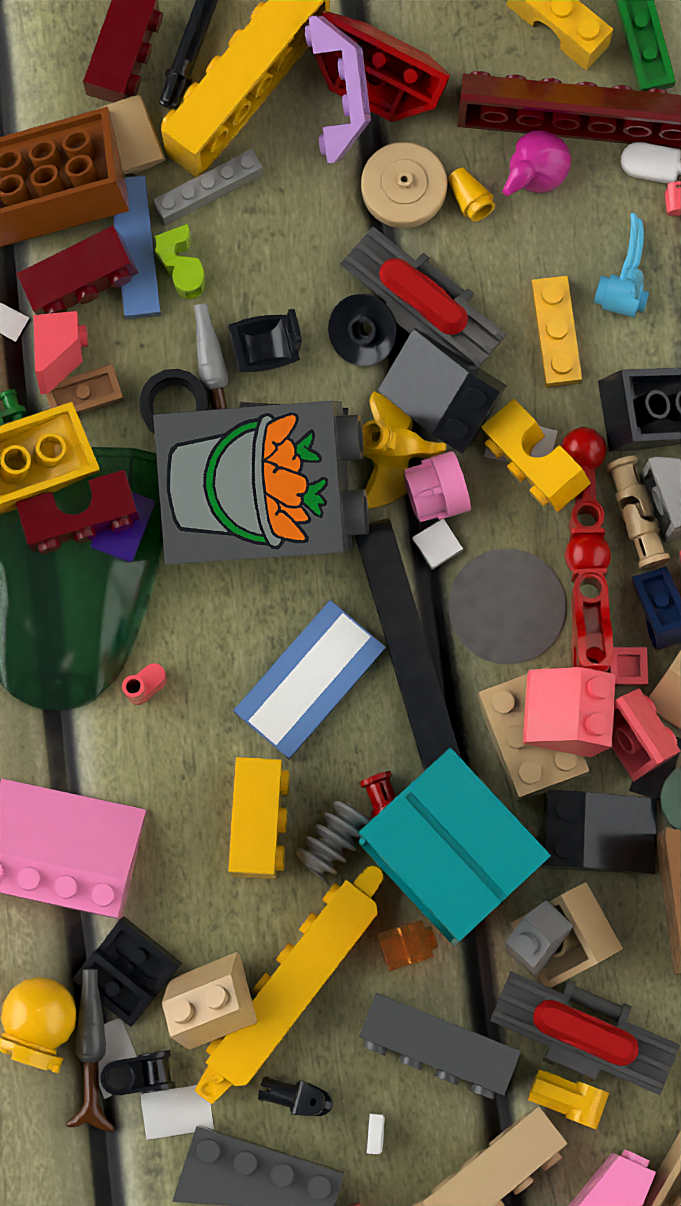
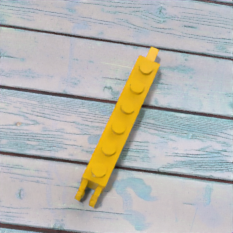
[194,865,384,1104]

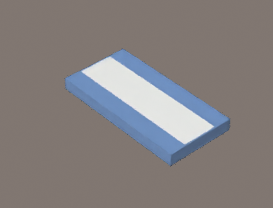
[233,600,386,760]

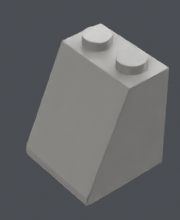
[640,457,681,543]

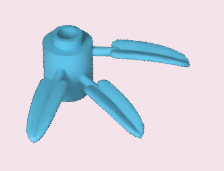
[593,213,649,318]

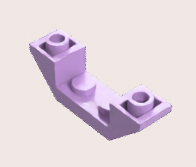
[305,16,371,163]

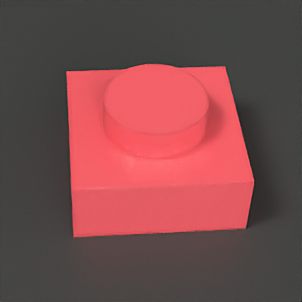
[609,647,648,686]

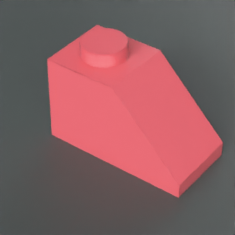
[33,311,89,394]

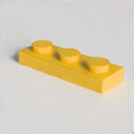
[531,276,582,387]

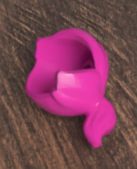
[502,130,572,196]

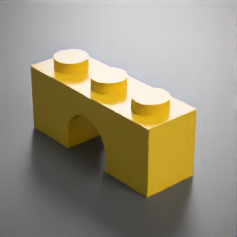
[506,0,613,71]
[481,398,591,513]

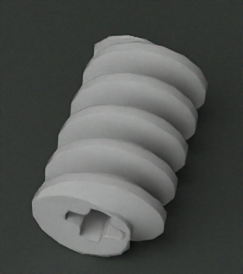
[294,801,371,884]

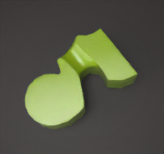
[155,223,206,300]

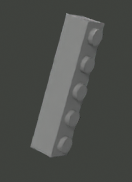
[153,149,263,226]

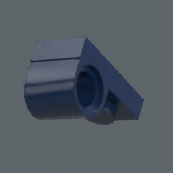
[632,566,681,651]

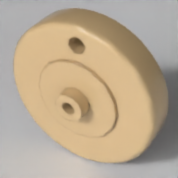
[361,142,447,228]

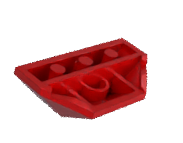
[310,10,451,122]

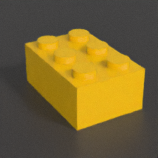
[228,757,290,879]

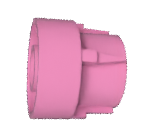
[403,451,471,522]

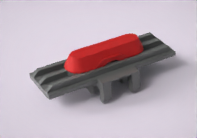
[340,227,506,367]
[490,971,680,1095]

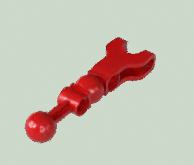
[561,426,613,672]

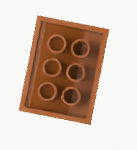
[0,107,129,247]

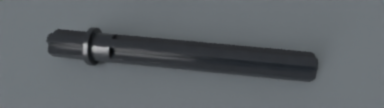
[159,0,218,110]

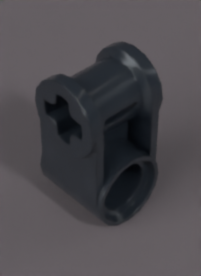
[100,1050,176,1095]

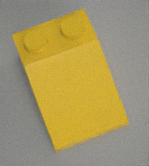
[0,402,100,515]

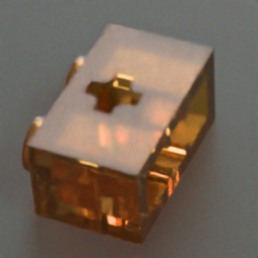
[377,919,438,973]

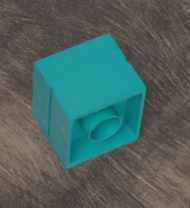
[358,747,551,947]

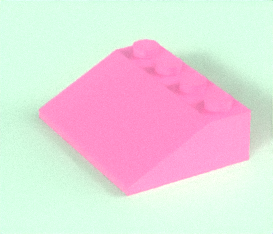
[0,779,147,919]

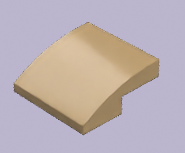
[96,95,166,175]

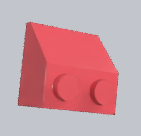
[523,667,616,757]
[611,688,681,782]

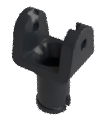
[258,1076,333,1116]

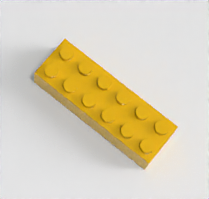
[161,0,330,177]

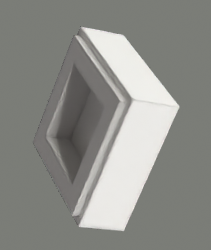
[412,519,463,570]
[366,1113,385,1154]

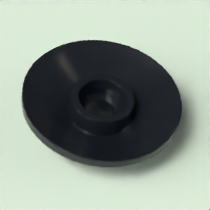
[328,294,397,366]

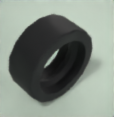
[139,369,209,434]

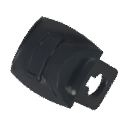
[228,308,302,372]

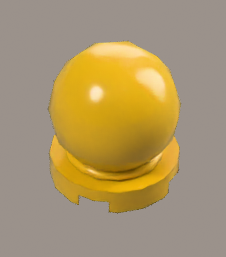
[0,977,77,1074]

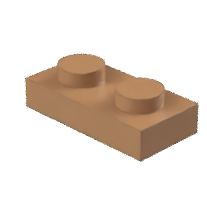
[46,364,124,415]

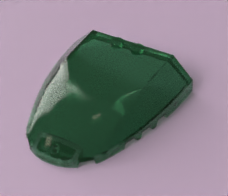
[0,447,164,711]

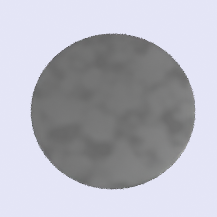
[449,549,566,664]

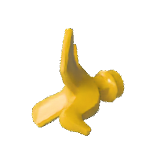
[362,391,447,509]

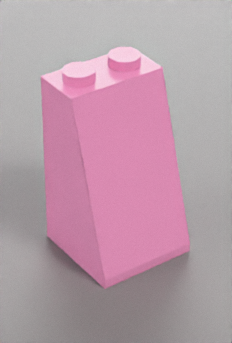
[568,1149,656,1206]

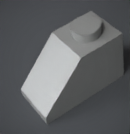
[505,900,574,978]

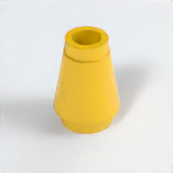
[447,167,495,222]

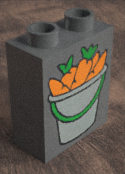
[153,400,369,565]

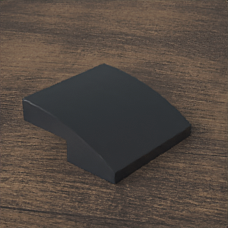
[72,916,182,1027]

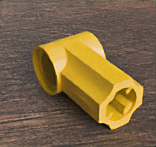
[527,1069,610,1130]

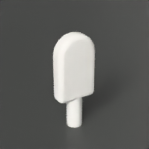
[621,142,681,184]

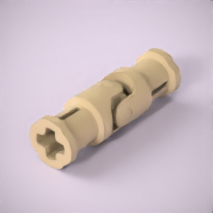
[606,455,670,570]

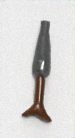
[66,969,115,1132]

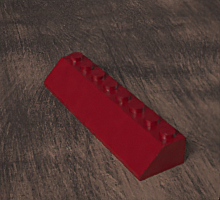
[457,71,681,149]

